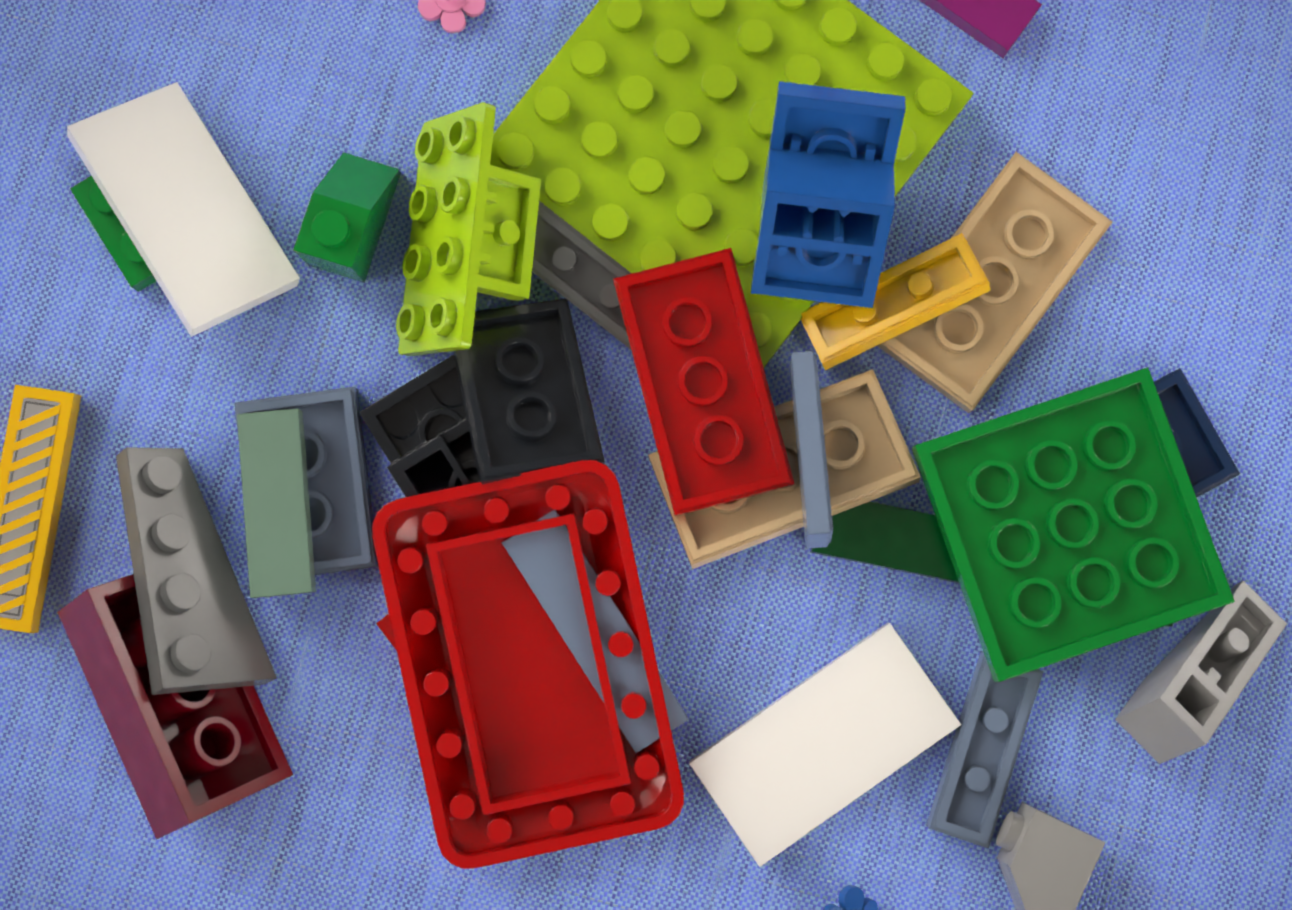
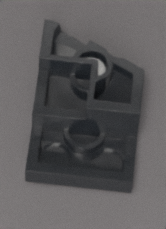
[359,355,479,497]

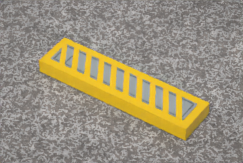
[0,385,81,633]

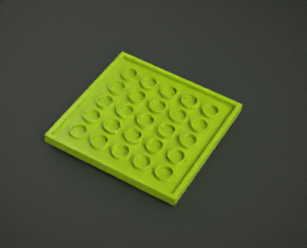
[490,0,974,368]

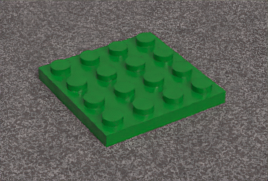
[912,367,1235,682]

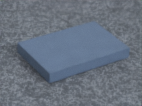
[234,387,379,575]

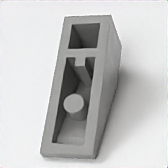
[1115,580,1287,764]

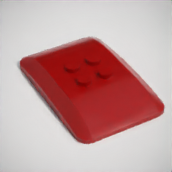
[372,460,684,869]

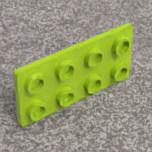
[396,102,541,356]

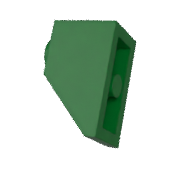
[293,152,401,283]

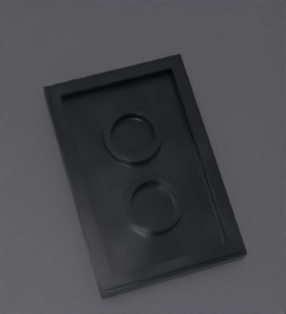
[453,299,605,485]

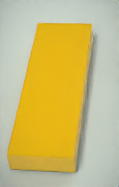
[800,233,991,371]

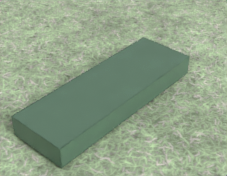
[237,408,316,598]

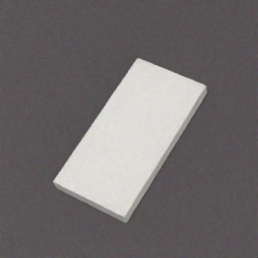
[67,82,300,337]
[689,623,961,867]

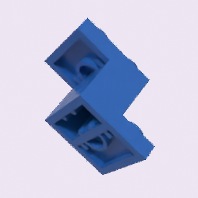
[751,81,906,308]

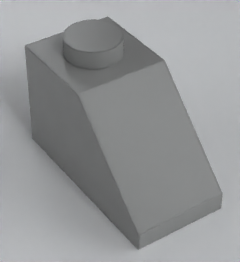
[996,802,1105,910]

